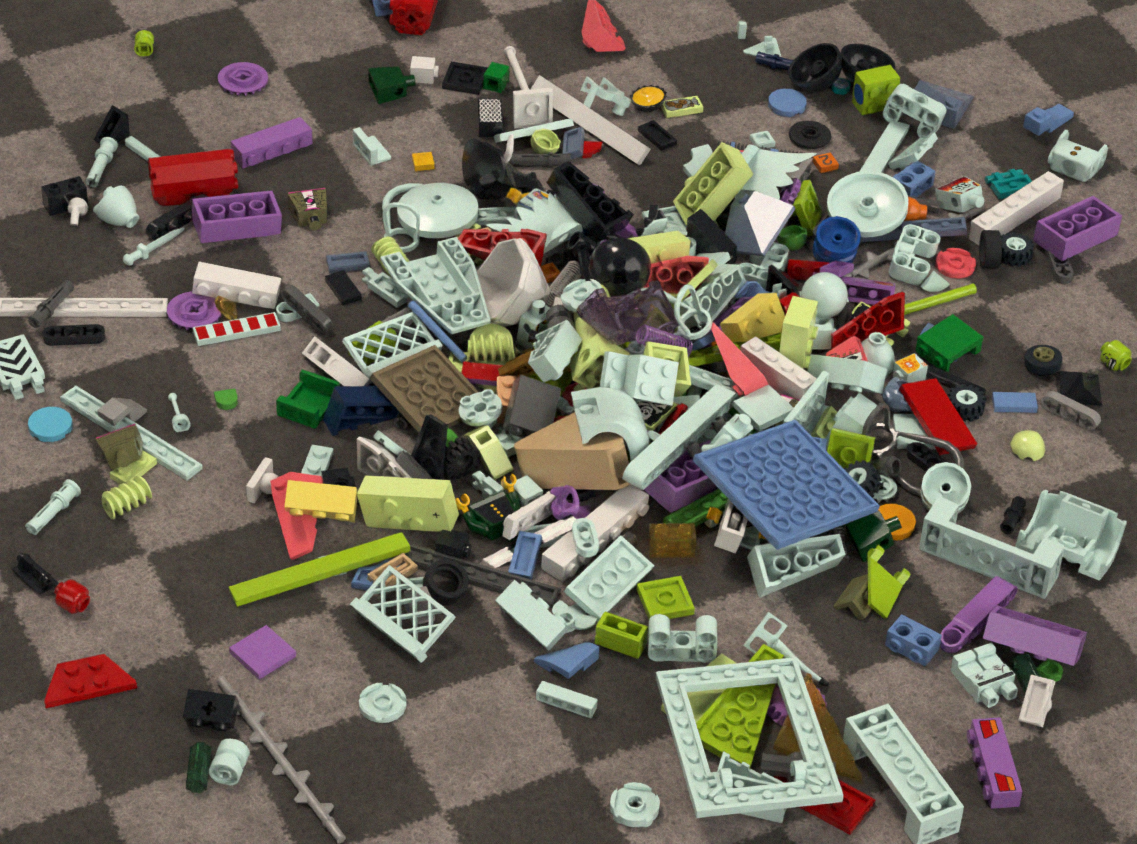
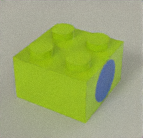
[852,65,900,115]

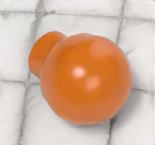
[904,197,927,221]

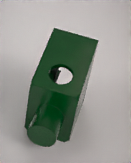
[368,67,416,104]
[845,510,902,562]

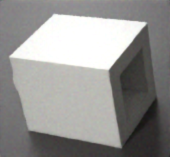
[410,56,439,84]

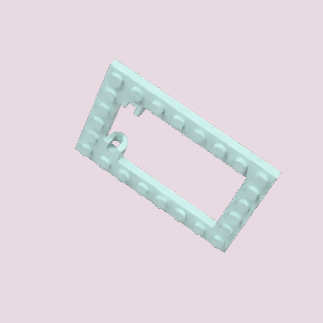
[656,657,843,818]

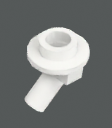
[67,197,88,226]

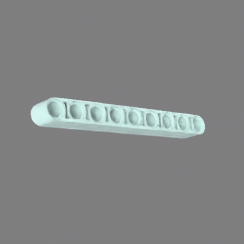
[622,383,737,490]

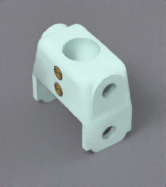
[1048,130,1108,182]

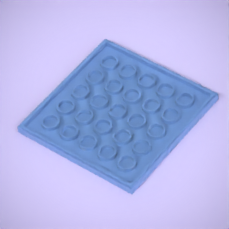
[693,420,880,550]

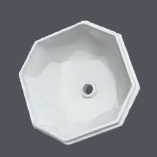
[477,238,550,327]

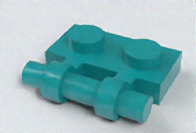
[985,169,1032,199]

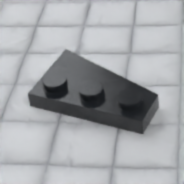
[411,414,448,480]

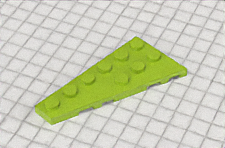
[696,644,784,768]

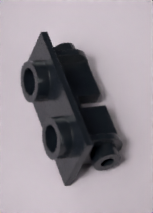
[12,553,59,595]

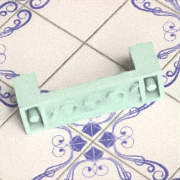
[919,496,1065,599]
[842,704,964,844]

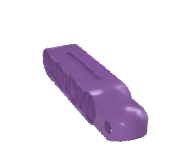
[940,576,1018,653]

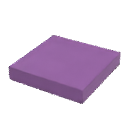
[229,625,296,679]

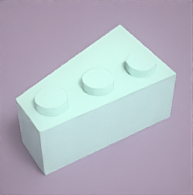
[717,751,786,823]

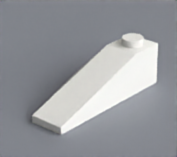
[357,437,411,478]

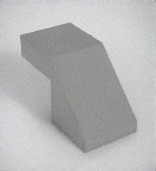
[97,397,147,426]

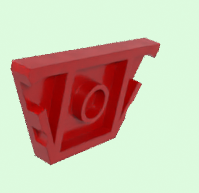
[44,654,137,708]

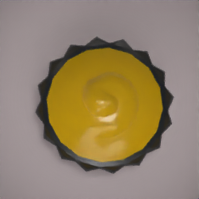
[630,85,667,112]

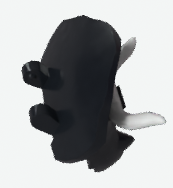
[462,134,544,200]

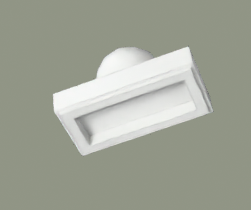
[246,457,278,503]
[1018,675,1055,727]

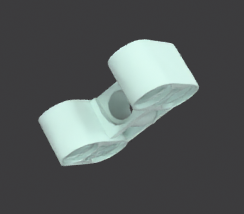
[883,84,946,137]
[888,224,940,286]
[739,242,789,291]
[648,614,717,663]

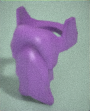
[550,485,591,520]

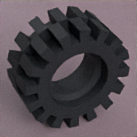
[444,437,481,480]

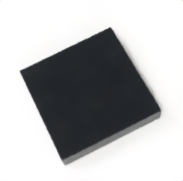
[442,61,488,95]

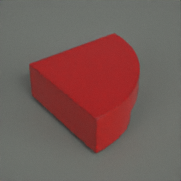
[582,141,602,159]

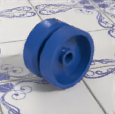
[812,216,861,263]

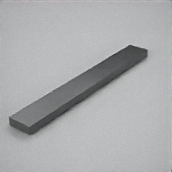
[392,544,561,608]

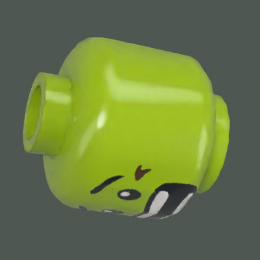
[1100,340,1132,371]

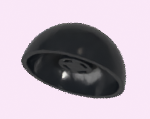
[788,43,842,92]
[841,44,895,83]
[589,238,651,298]

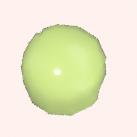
[531,128,561,154]
[1010,430,1045,461]

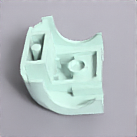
[571,387,650,461]
[1015,490,1127,580]

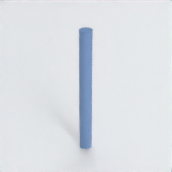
[408,300,468,363]

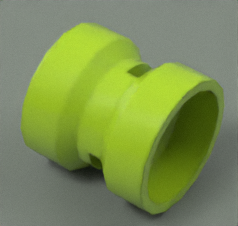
[134,30,154,56]

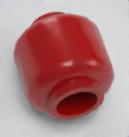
[54,579,90,614]

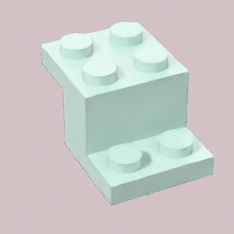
[600,351,679,406]

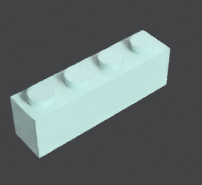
[680,264,746,329]

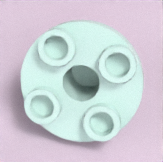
[459,389,503,429]

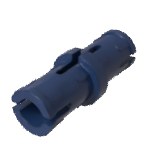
[755,51,793,71]

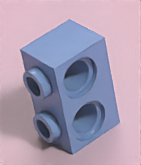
[893,161,935,197]
[885,614,942,666]

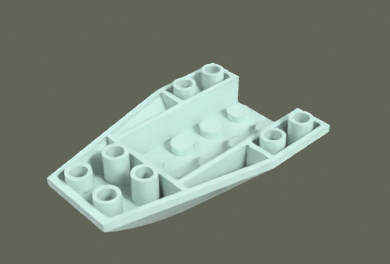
[380,237,491,334]

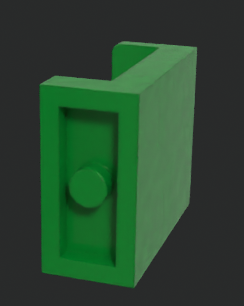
[916,314,983,372]
[276,369,340,429]

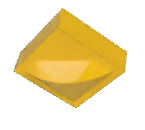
[412,152,435,171]

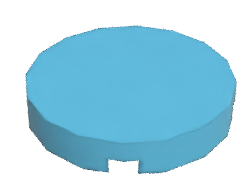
[28,407,73,442]

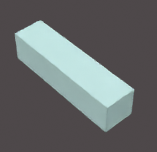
[536,681,597,718]

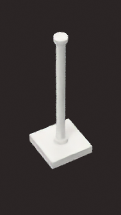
[504,46,553,129]

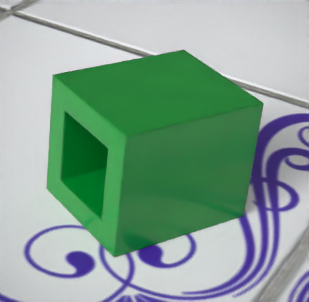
[483,62,510,93]

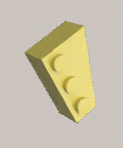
[720,293,785,342]
[285,480,358,523]

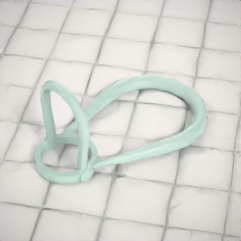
[382,183,424,253]
[613,284,713,342]

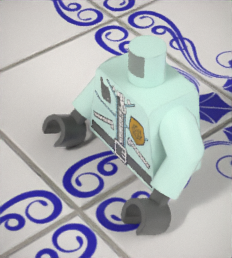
[686,414,753,457]

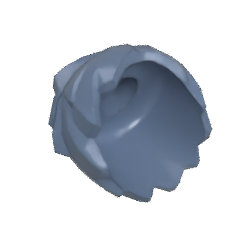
[881,377,912,413]

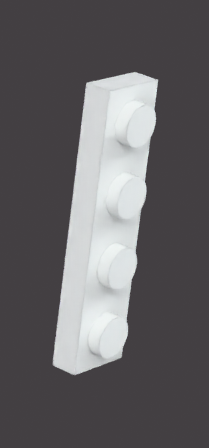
[502,486,560,540]

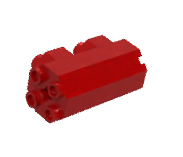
[389,0,438,35]
[148,149,238,206]

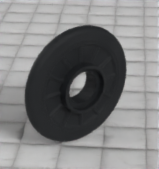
[789,121,831,149]

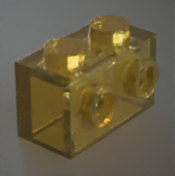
[648,523,696,558]

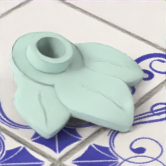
[552,600,597,633]

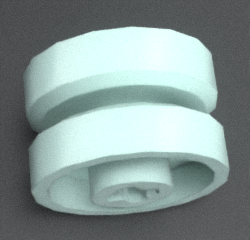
[920,462,971,513]

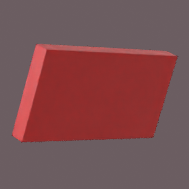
[899,378,978,455]
[774,776,876,835]

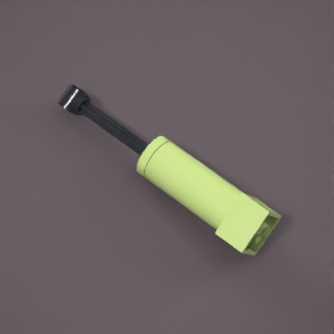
[567,231,630,391]

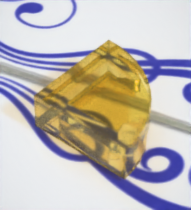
[214,296,238,320]

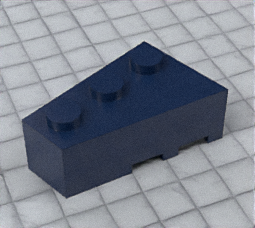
[323,386,399,436]

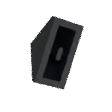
[94,105,130,143]

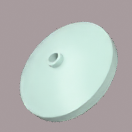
[827,171,908,237]
[397,183,478,238]

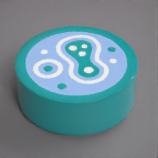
[831,78,851,95]

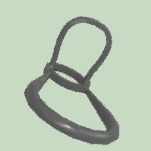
[862,403,964,497]

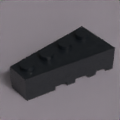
[546,161,634,243]

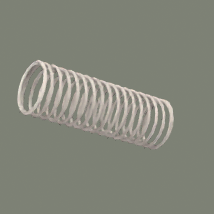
[546,261,581,305]

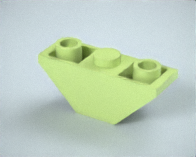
[463,425,514,480]

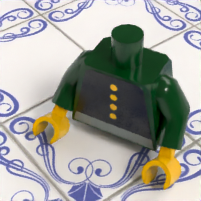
[455,474,521,542]

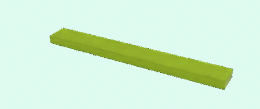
[229,532,411,607]

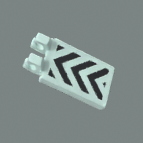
[0,334,45,400]

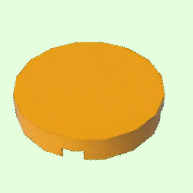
[878,504,916,540]

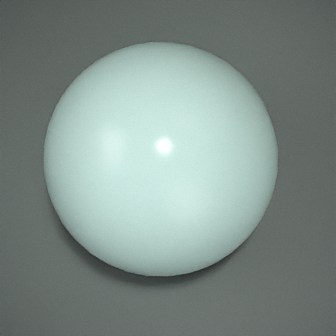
[801,272,848,318]

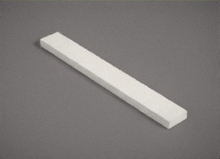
[530,75,651,165]
[0,298,168,317]

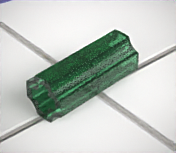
[1011,653,1041,694]
[186,742,212,793]

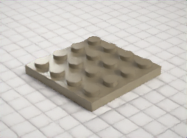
[370,345,478,433]

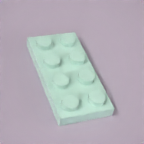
[564,536,654,622]

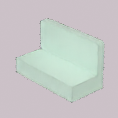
[353,127,391,166]

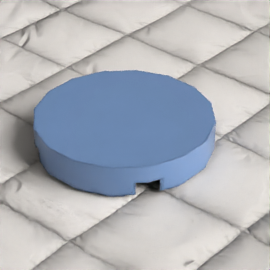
[768,89,806,117]

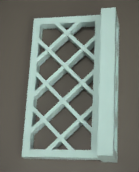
[342,312,443,384]
[783,371,829,434]
[350,565,456,663]

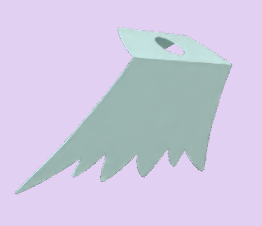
[735,144,817,200]
[486,193,582,254]

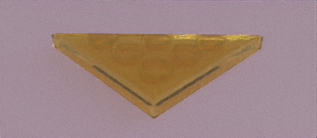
[773,673,862,782]

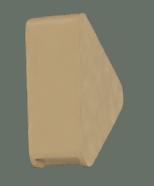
[514,412,630,490]

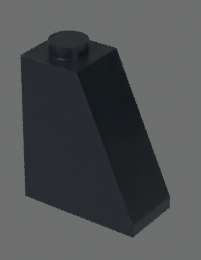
[686,209,737,264]

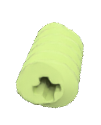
[371,236,409,279]
[468,334,511,361]
[101,476,152,519]

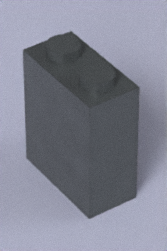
[502,375,561,437]

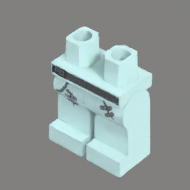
[951,643,1018,708]

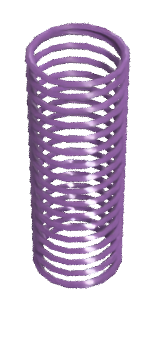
[636,325,693,356]

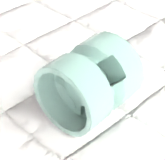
[209,739,250,785]

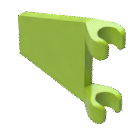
[867,545,911,619]

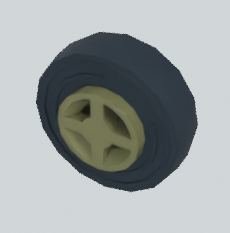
[1024,345,1063,375]

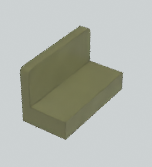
[834,574,872,620]

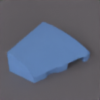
[534,642,599,679]

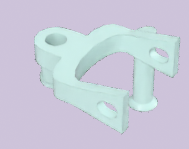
[580,76,631,116]

